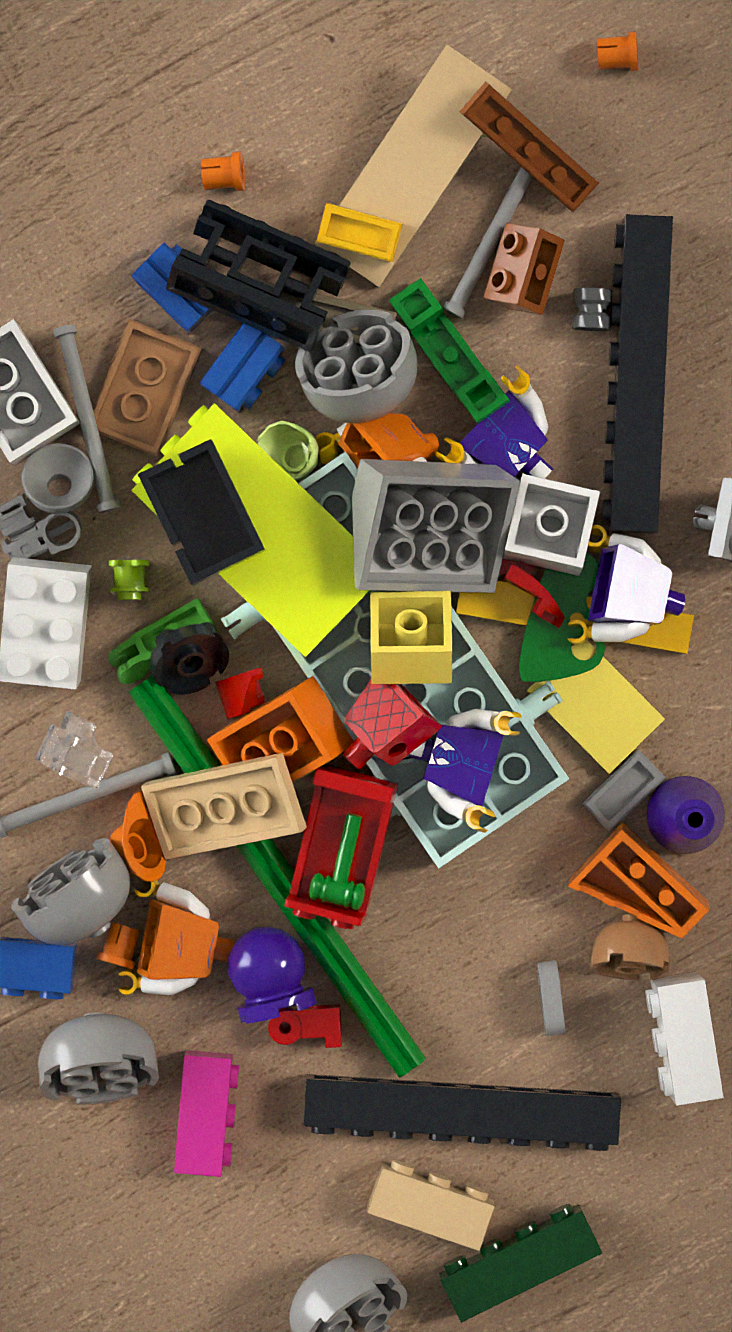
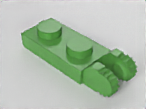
[108,598,218,685]

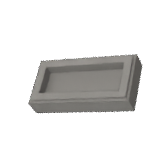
[582,749,666,832]

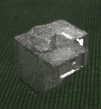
[35,710,113,790]

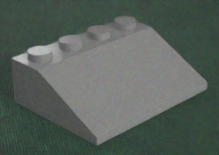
[352,459,520,593]

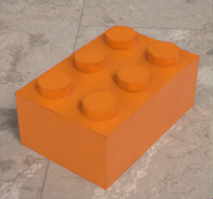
[207,675,354,782]

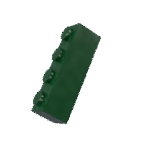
[439,1204,603,1323]

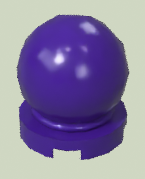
[227,927,317,1024]

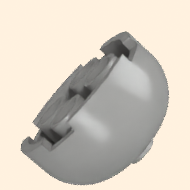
[295,309,418,423]
[11,838,130,945]
[38,1012,159,1104]
[289,1254,407,1332]

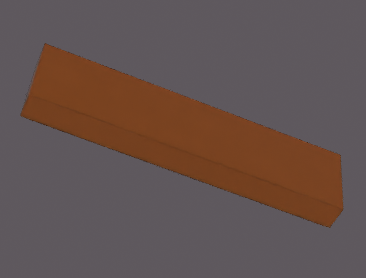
[459,81,599,212]

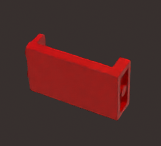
[284,764,399,929]

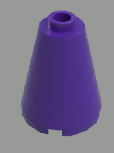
[647,776,725,854]

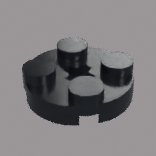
[149,622,229,695]

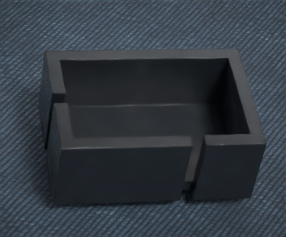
[138,439,266,586]

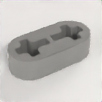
[537,960,565,1036]

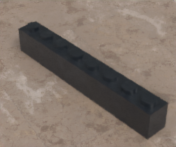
[601,214,673,534]
[303,1074,621,1151]

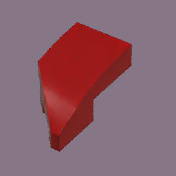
[503,564,565,628]
[215,667,265,719]

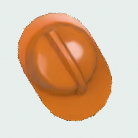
[109,790,166,882]

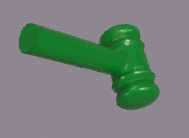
[309,813,365,910]

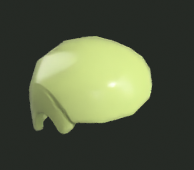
[257,421,319,482]

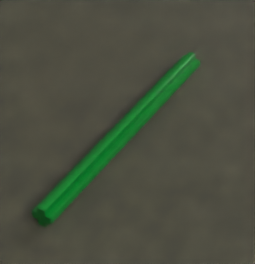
[128,675,426,1078]

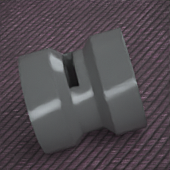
[572,288,613,331]

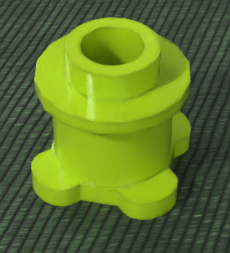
[109,560,150,600]

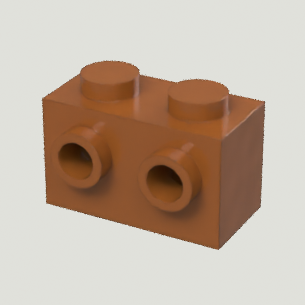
[484,223,565,315]

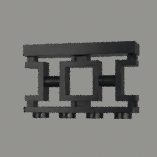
[166,200,351,353]

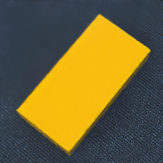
[316,203,403,262]

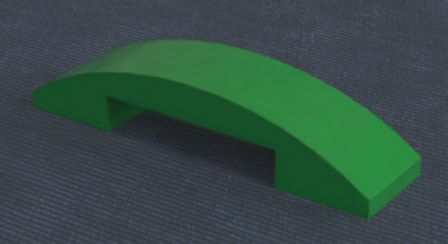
[389,278,510,424]

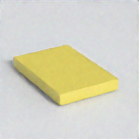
[526,636,665,774]

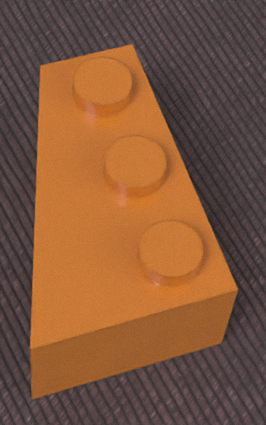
[568,822,709,939]

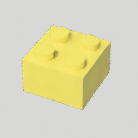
[370,591,452,684]

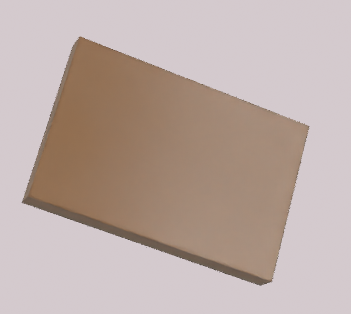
[93,319,202,458]

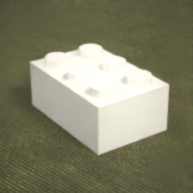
[0,319,80,465]
[0,557,92,689]
[645,972,724,1106]

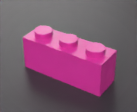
[174,1050,239,1177]

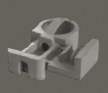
[0,493,83,559]

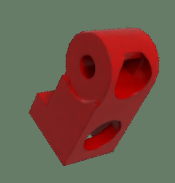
[268,1004,343,1048]

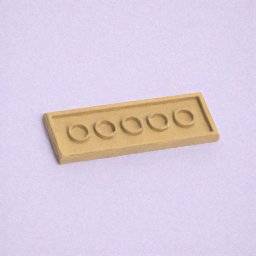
[315,44,513,287]

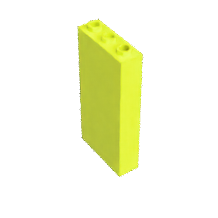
[131,403,370,657]

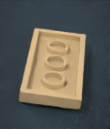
[141,753,307,860]

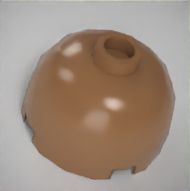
[591,914,671,980]

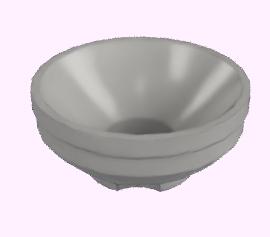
[22,443,94,514]

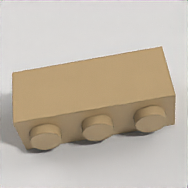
[367,1160,495,1251]

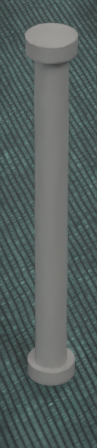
[442,167,533,319]
[53,325,122,513]
[0,752,177,838]

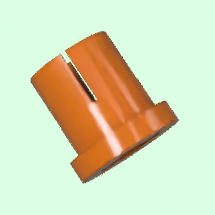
[597,31,639,72]
[201,151,246,191]
[96,922,141,970]

